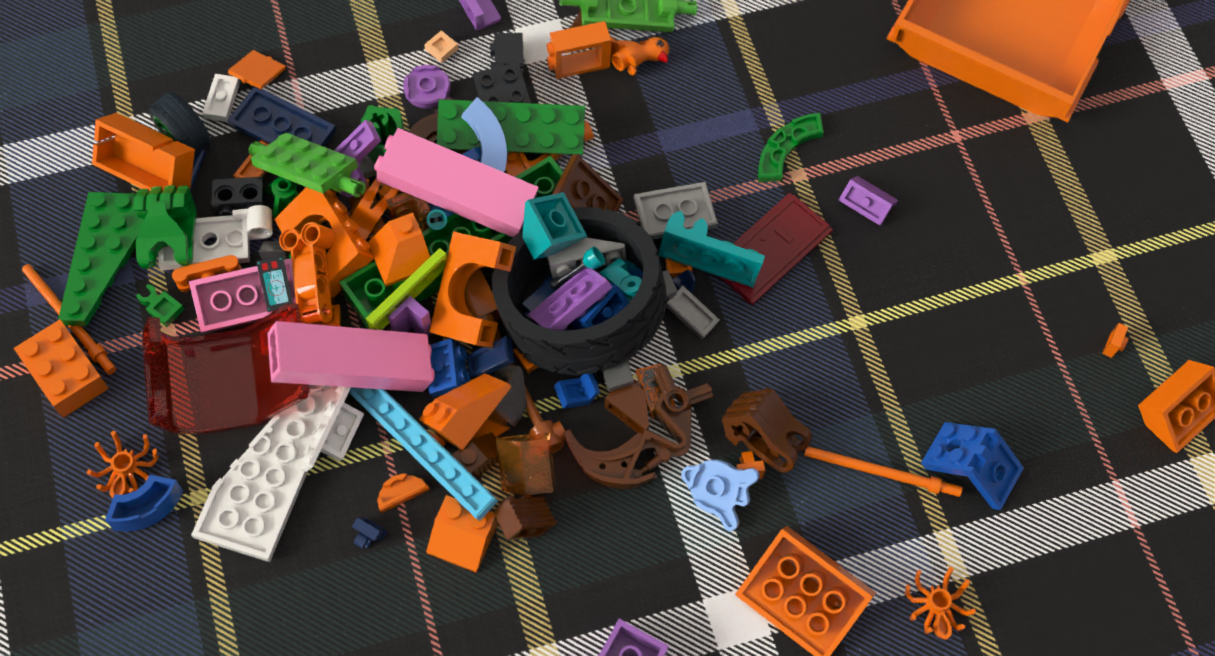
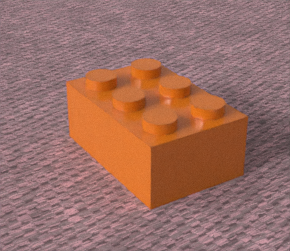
[14,320,109,418]

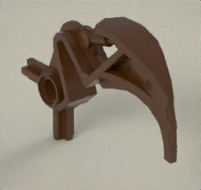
[563,365,713,489]

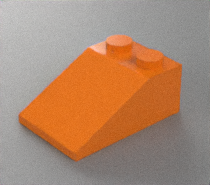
[419,374,512,450]

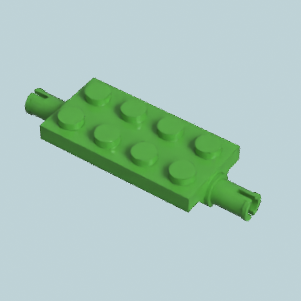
[559,0,697,32]
[249,133,366,197]

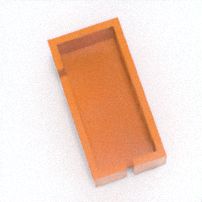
[92,113,195,190]

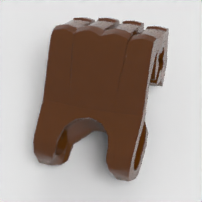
[722,388,812,473]

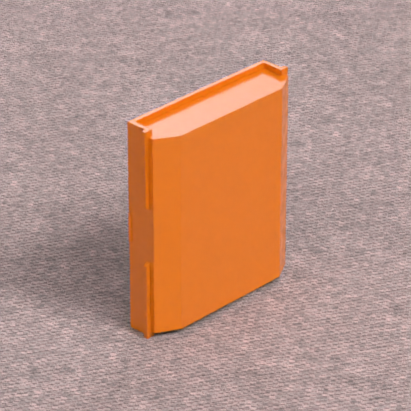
[887,0,1130,122]

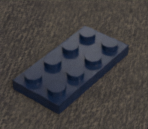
[227,87,337,147]

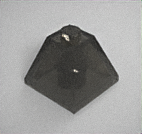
[487,366,527,427]

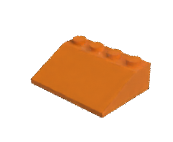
[735,526,876,656]

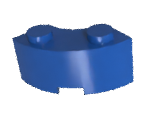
[105,475,184,532]

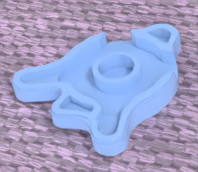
[681,459,759,531]

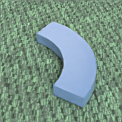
[461,97,507,172]

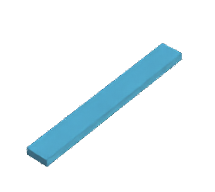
[349,387,498,521]

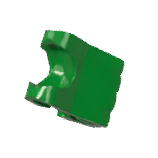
[361,105,404,164]
[133,185,197,269]

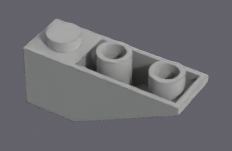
[546,238,626,279]

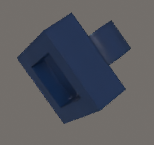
[352,517,388,549]

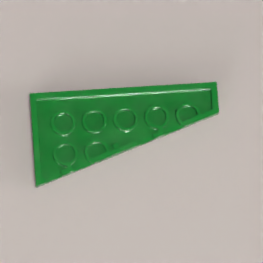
[58,192,144,326]

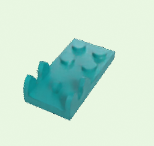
[658,211,765,288]

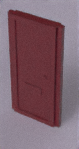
[718,193,833,305]

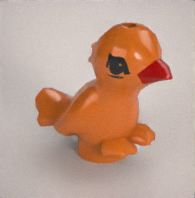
[610,36,669,76]

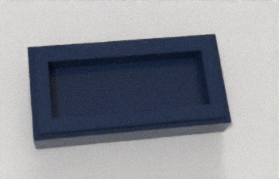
[467,336,515,379]

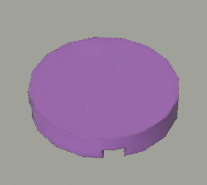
[403,65,451,109]

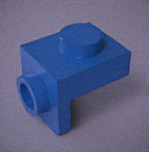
[554,373,600,409]

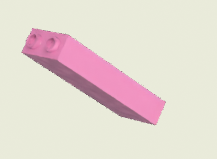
[374,128,539,238]
[268,321,434,392]

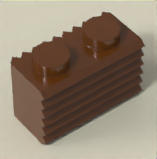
[493,494,557,541]

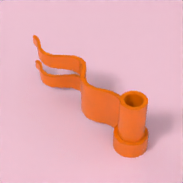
[326,177,398,251]

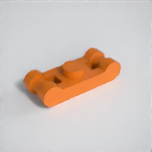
[172,255,242,292]

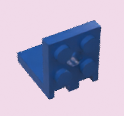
[921,422,1024,510]

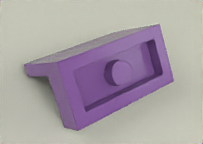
[459,0,501,31]
[839,176,898,225]
[388,296,433,338]

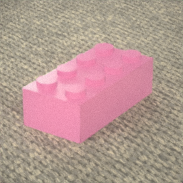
[189,258,297,333]

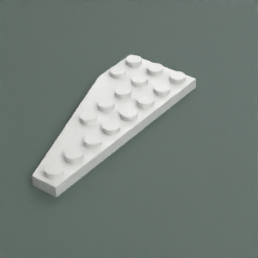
[191,384,337,562]

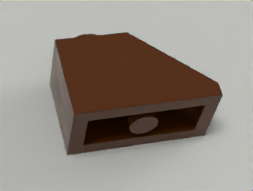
[604,379,649,434]
[452,433,509,479]

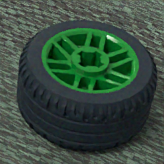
[149,92,210,155]

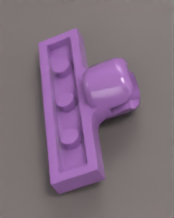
[304,120,381,198]

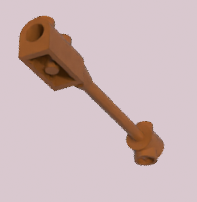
[464,268,566,457]

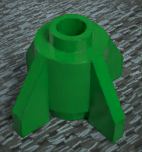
[265,177,303,219]

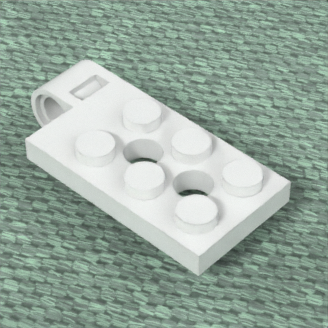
[159,205,273,271]

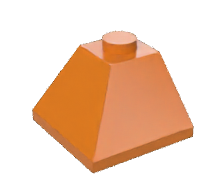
[368,213,430,287]

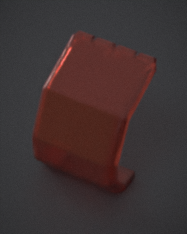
[142,304,310,434]

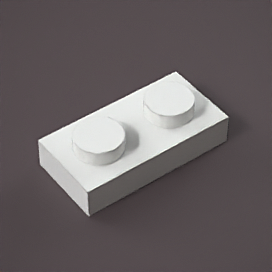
[202,74,240,122]

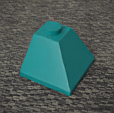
[522,192,587,260]

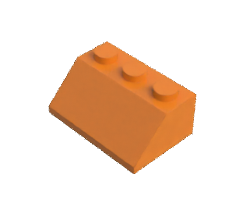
[1138,360,1215,453]

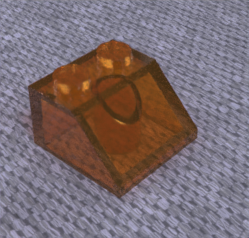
[496,433,555,495]

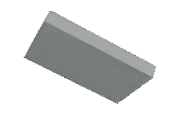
[634,182,718,240]

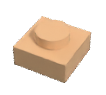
[425,31,458,63]

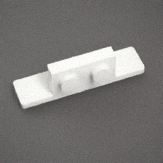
[301,386,364,472]

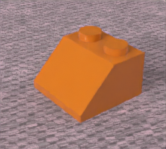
[426,495,498,573]

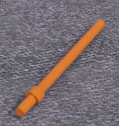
[22,264,117,375]
[804,447,962,497]

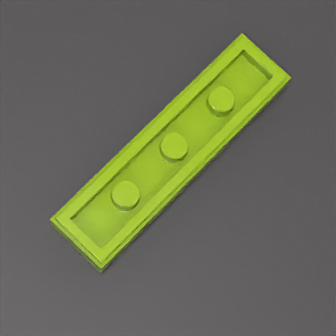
[366,248,447,330]

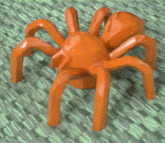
[87,431,159,498]
[905,567,976,640]

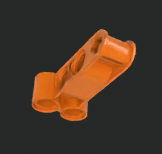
[279,222,335,324]

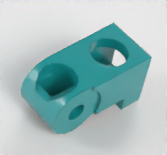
[600,258,642,302]

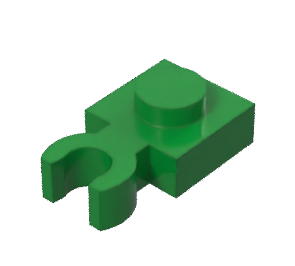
[136,284,185,328]

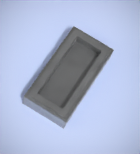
[666,286,720,339]

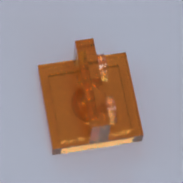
[386,193,432,232]

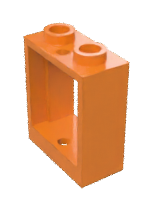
[546,21,611,79]

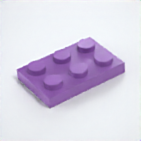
[528,267,613,331]

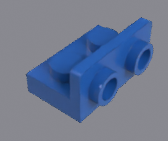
[429,338,470,397]

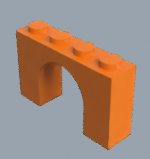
[274,187,374,298]
[429,232,516,348]

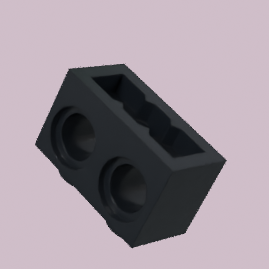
[211,177,267,217]

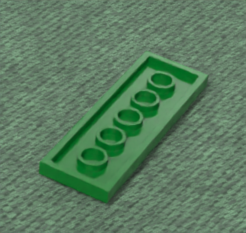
[437,99,585,156]

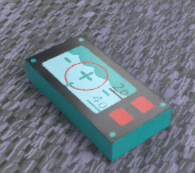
[256,256,294,313]

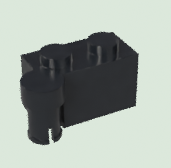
[490,32,524,79]

